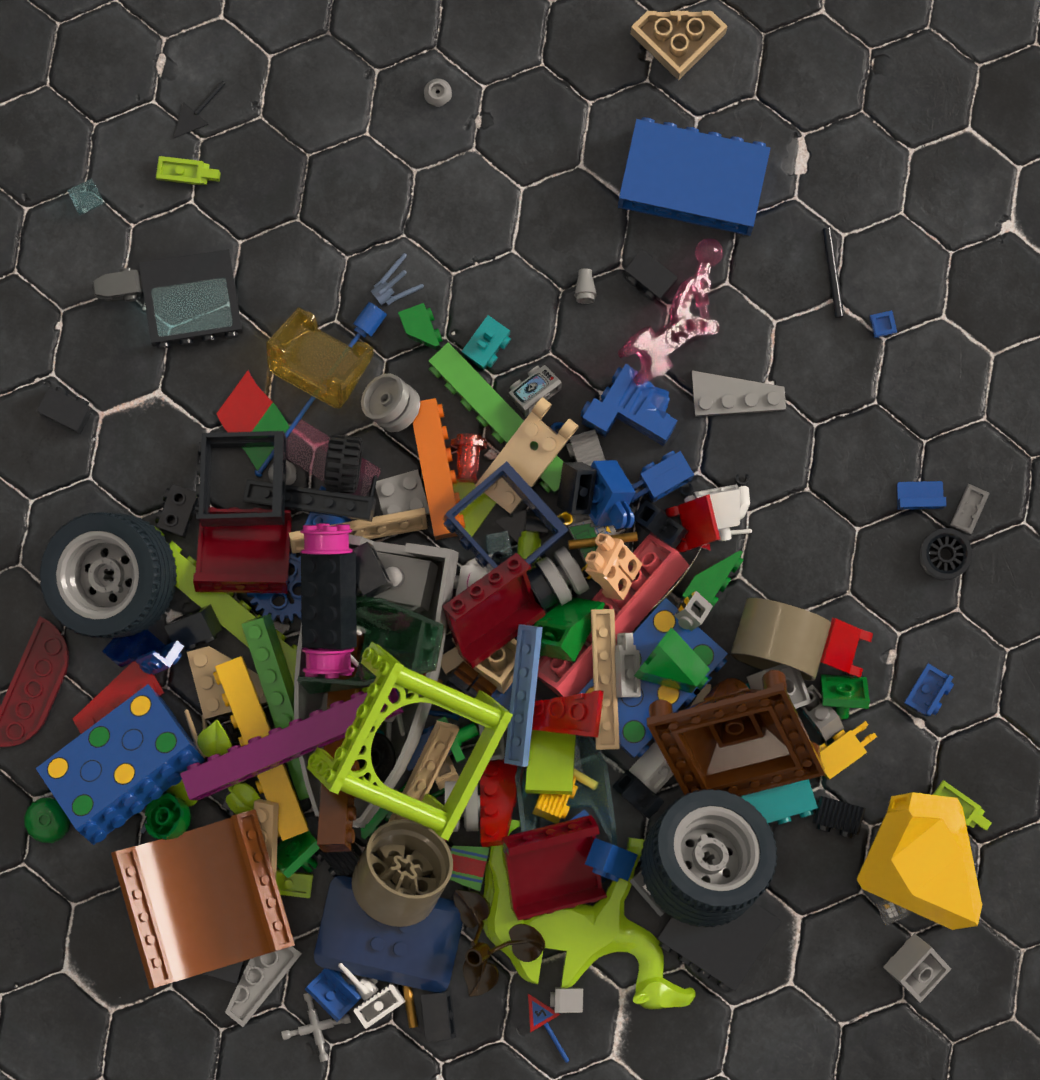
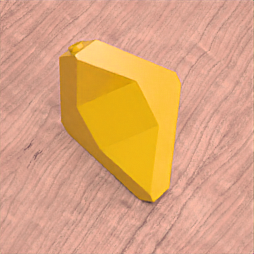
[857,792,982,930]

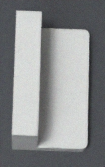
[629,741,674,794]

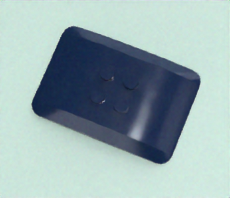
[314,876,463,993]

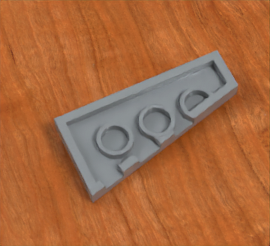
[691,371,786,417]
[225,946,302,1027]

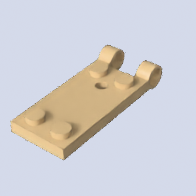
[475,397,579,514]

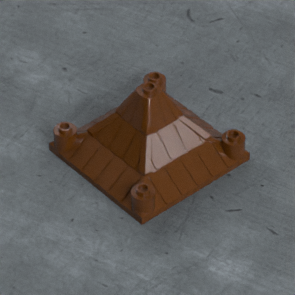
[647,670,825,797]

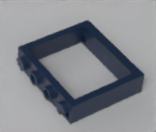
[443,461,569,571]

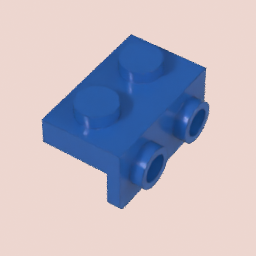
[136,641,184,675]
[904,663,954,717]
[305,968,361,1022]

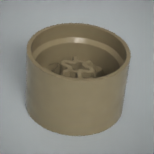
[730,598,831,681]
[352,820,453,927]

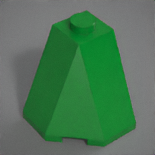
[634,628,710,693]

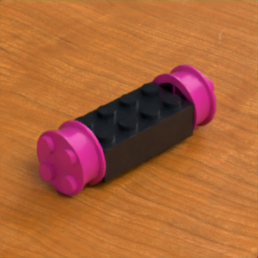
[300,523,357,678]

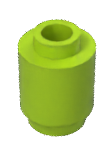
[517,531,541,566]

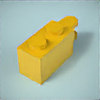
[819,721,877,780]

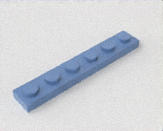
[504,624,543,767]

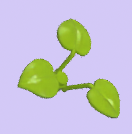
[166,720,260,814]

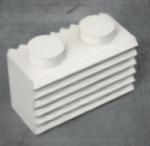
[354,983,405,1029]

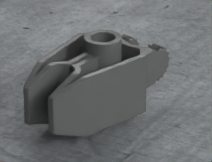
[92,268,154,302]

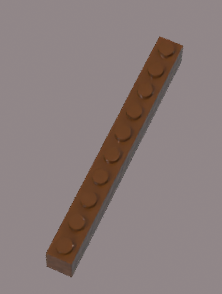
[317,622,368,852]

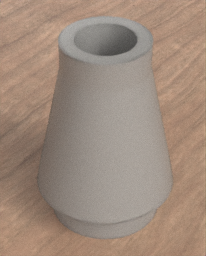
[574,268,597,304]

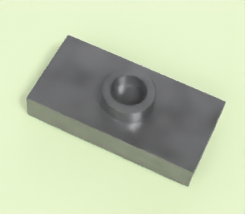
[950,484,989,535]

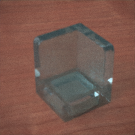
[67,179,104,215]
[485,531,512,558]

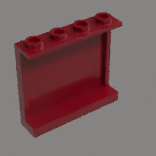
[193,507,292,594]
[442,553,545,669]
[502,815,607,921]

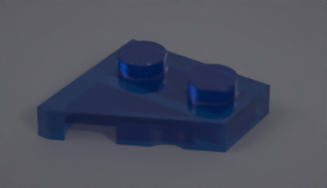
[102,629,165,667]

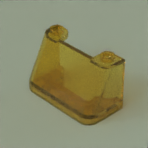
[266,307,373,409]

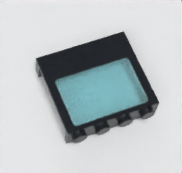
[139,249,243,349]

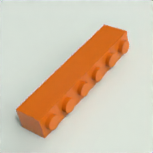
[413,398,466,540]

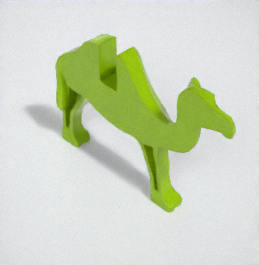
[482,820,696,1010]

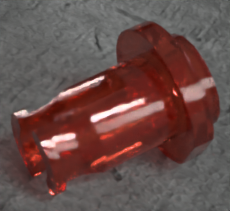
[450,433,487,483]

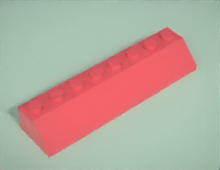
[537,534,690,697]

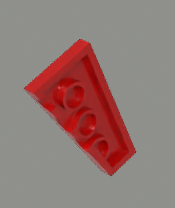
[532,690,604,738]
[480,760,526,847]

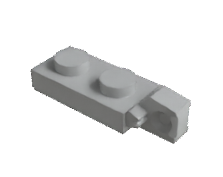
[615,633,641,698]

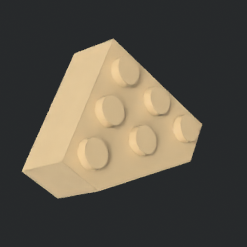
[630,11,728,80]
[187,646,267,720]

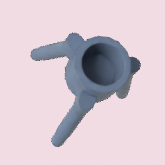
[371,253,424,305]

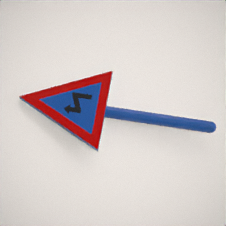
[528,994,569,1063]

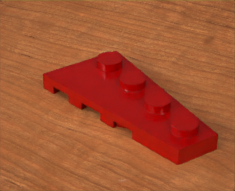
[73,653,165,734]

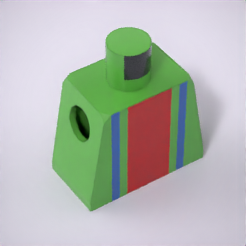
[450,846,490,891]

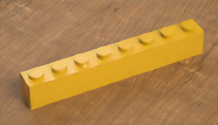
[213,656,310,841]

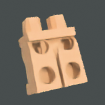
[585,533,642,600]

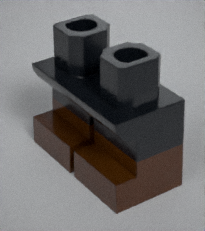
[445,661,497,719]

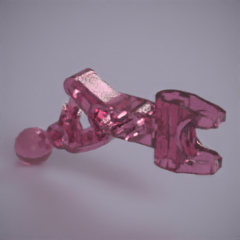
[618,238,723,385]

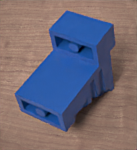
[581,364,678,446]

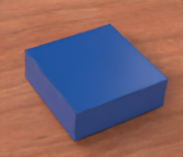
[869,310,897,338]

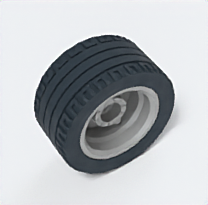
[39,512,177,638]
[640,789,777,927]

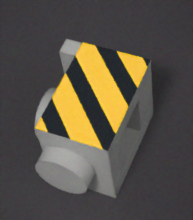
[674,591,713,631]

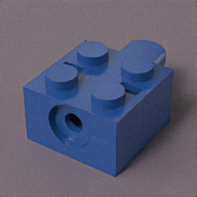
[630,451,694,503]
[589,460,636,529]

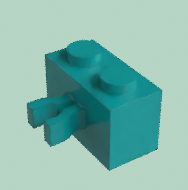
[461,315,511,371]

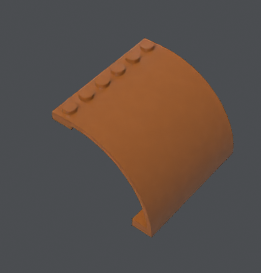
[111,809,295,989]

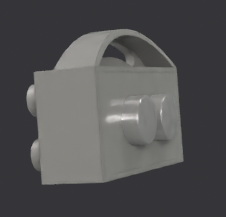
[349,547,438,620]

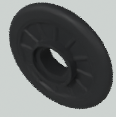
[358,733,396,784]

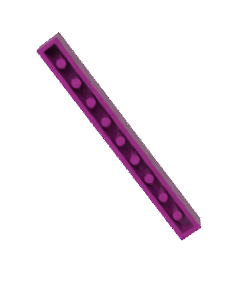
[180,688,404,800]

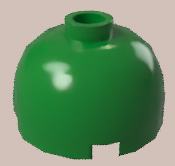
[144,793,191,840]
[24,797,71,843]

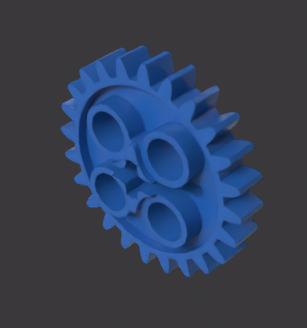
[247,553,301,624]

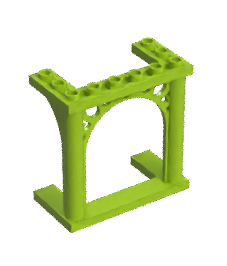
[307,642,513,840]

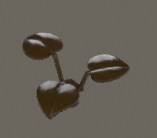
[454,889,546,997]

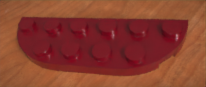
[0,616,69,747]

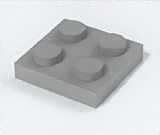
[375,469,430,515]

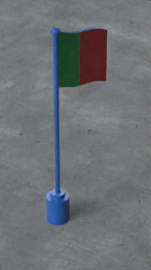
[216,302,387,477]

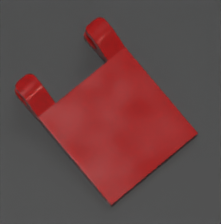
[665,494,720,553]
[820,618,873,678]

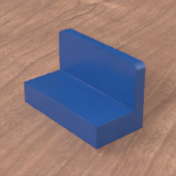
[897,481,946,510]

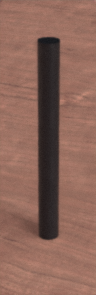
[822,227,844,318]

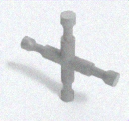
[281,993,351,1062]

